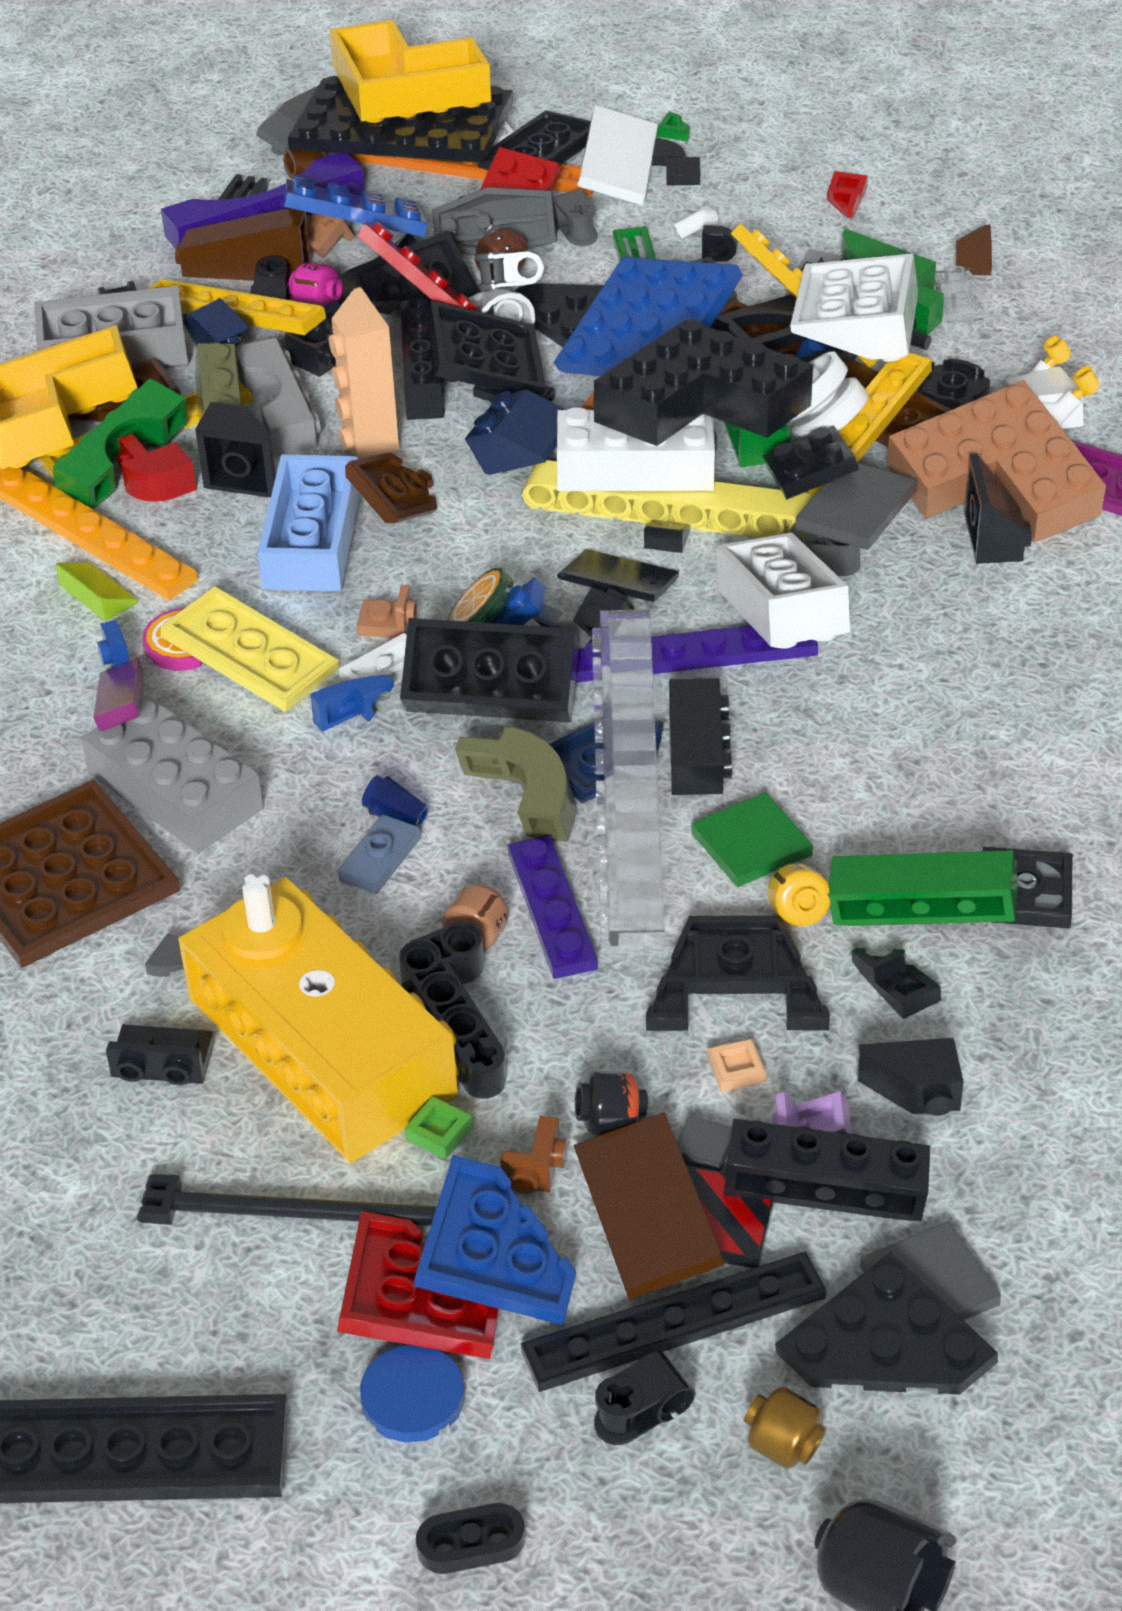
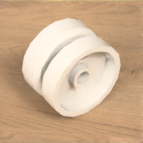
[791,351,869,440]

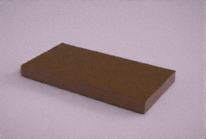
[573,1112,725,1300]

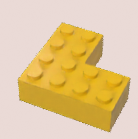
[329,20,491,123]
[0,325,138,470]

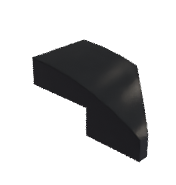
[851,948,942,1019]

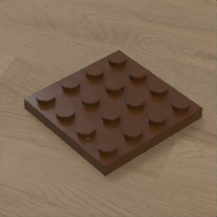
[0,780,180,968]

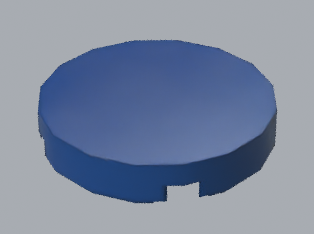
[360,1345,465,1443]

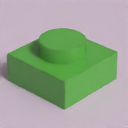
[405,1096,473,1160]

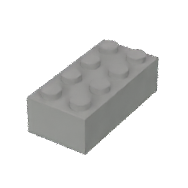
[81,695,263,854]

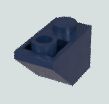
[183,298,248,346]

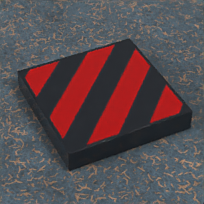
[686,1165,775,1268]

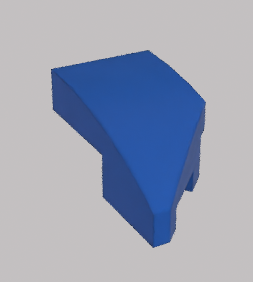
[310,675,394,732]

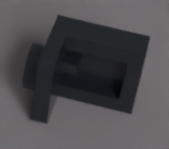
[573,587,636,643]

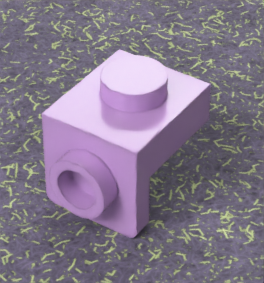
[772,1091,852,1134]

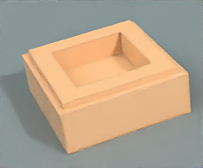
[707,1038,767,1092]

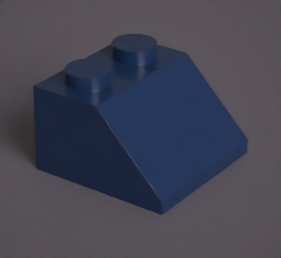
[465,389,566,475]

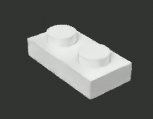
[338,633,407,685]

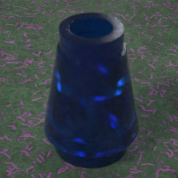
[362,775,429,827]

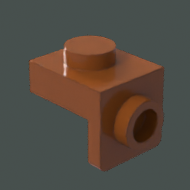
[500,1116,568,1193]

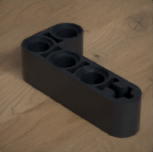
[399,922,506,1099]

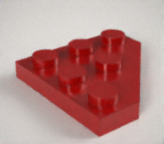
[337,1211,498,1359]

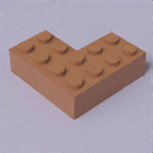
[887,380,1106,543]

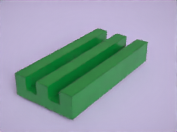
[613,227,656,262]

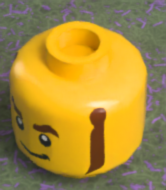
[768,863,831,927]

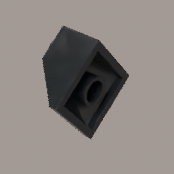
[964,454,1032,564]

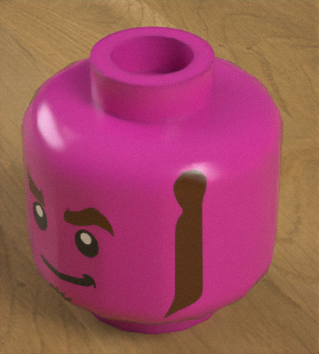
[288,262,343,307]

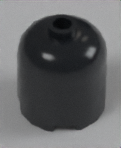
[814,1499,957,1611]

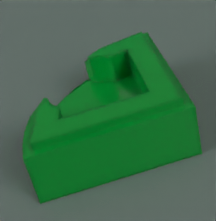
[657,112,690,142]

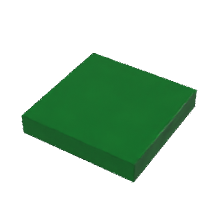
[691,792,813,887]

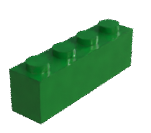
[827,850,1018,926]

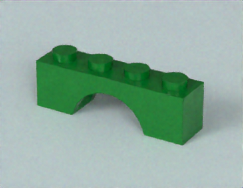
[53,378,188,510]

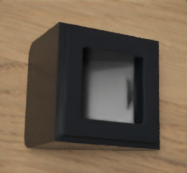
[644,520,690,553]

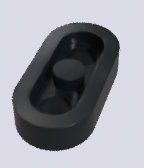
[416,1503,525,1574]

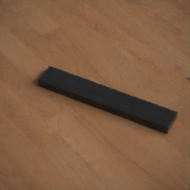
[521,1251,826,1392]

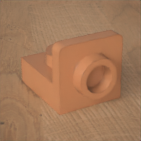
[307,213,355,258]
[357,585,417,638]

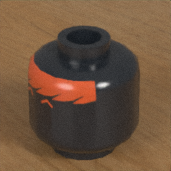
[575,1071,648,1134]

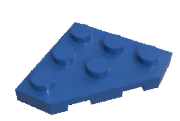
[414,1155,577,1325]

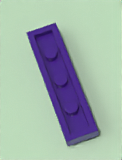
[507,835,598,979]

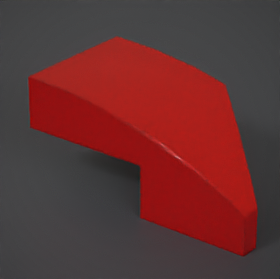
[826,171,868,218]

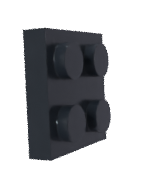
[762,426,859,500]

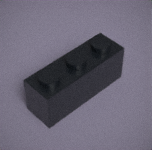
[669,678,732,795]

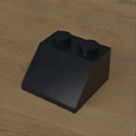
[195,402,276,498]

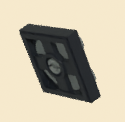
[982,847,1073,929]

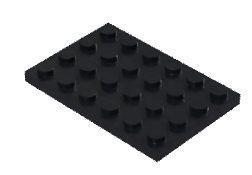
[288,76,513,163]

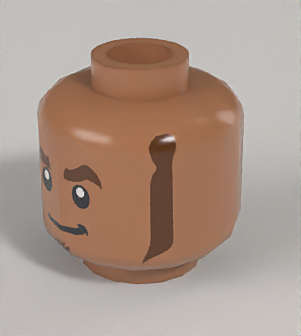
[442,885,509,951]

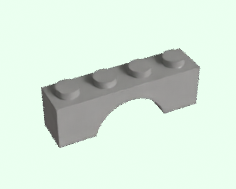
[235,337,321,457]

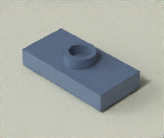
[338,814,421,894]

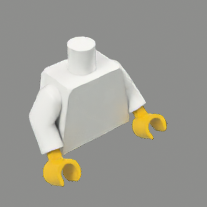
[1005,335,1099,429]

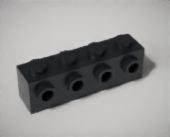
[723,1118,930,1222]

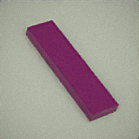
[93,658,144,731]

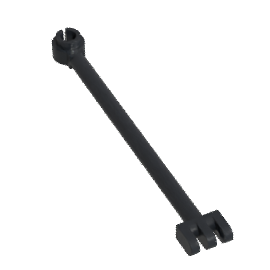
[137,1174,437,1226]

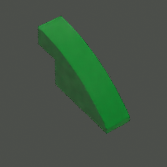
[841,229,944,335]

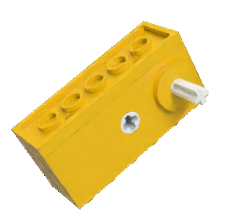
[178,874,459,1164]

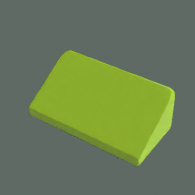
[55,562,137,621]

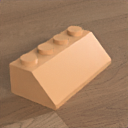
[329,287,399,459]

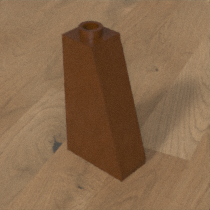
[175,208,311,283]

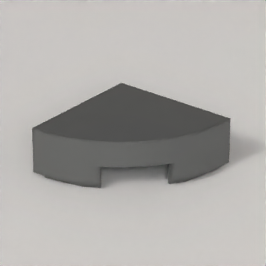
[145,933,184,977]

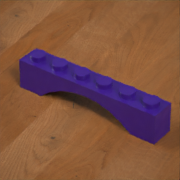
[161,153,365,249]

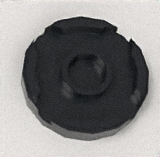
[916,359,990,410]

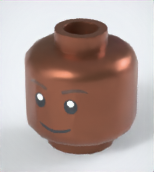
[475,228,528,279]

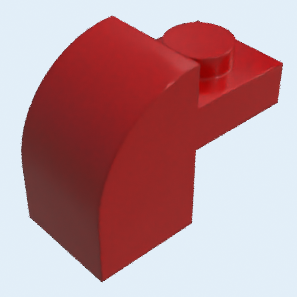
[117,433,197,502]

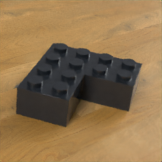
[594,319,813,446]

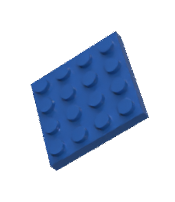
[284,175,427,237]
[554,257,743,376]

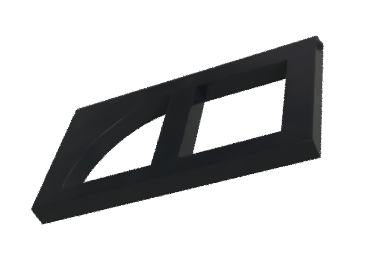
[716,294,857,363]

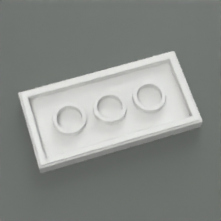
[577,105,658,204]

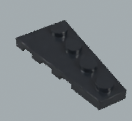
[340,231,480,306]

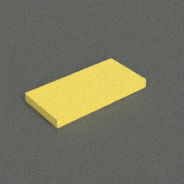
[161,586,339,713]

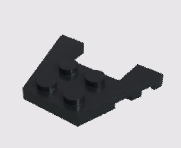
[646,915,830,1031]

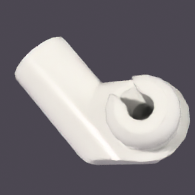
[673,206,719,240]

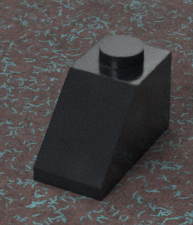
[856,1038,964,1116]

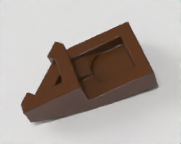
[955,225,992,275]

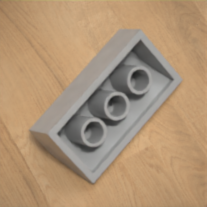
[34,286,188,367]

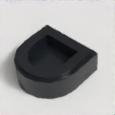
[702,225,738,262]

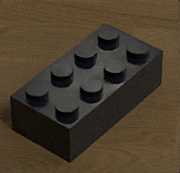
[400,618,579,723]

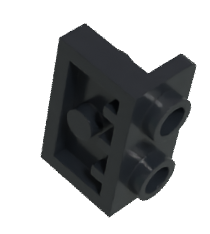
[106,1024,215,1085]

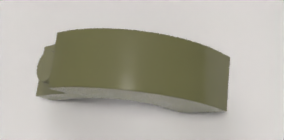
[455,727,575,842]

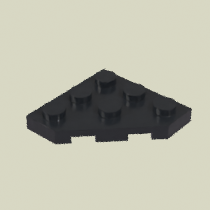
[513,283,604,347]
[775,1252,998,1395]

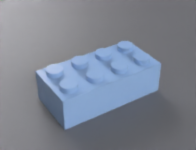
[258,454,361,591]

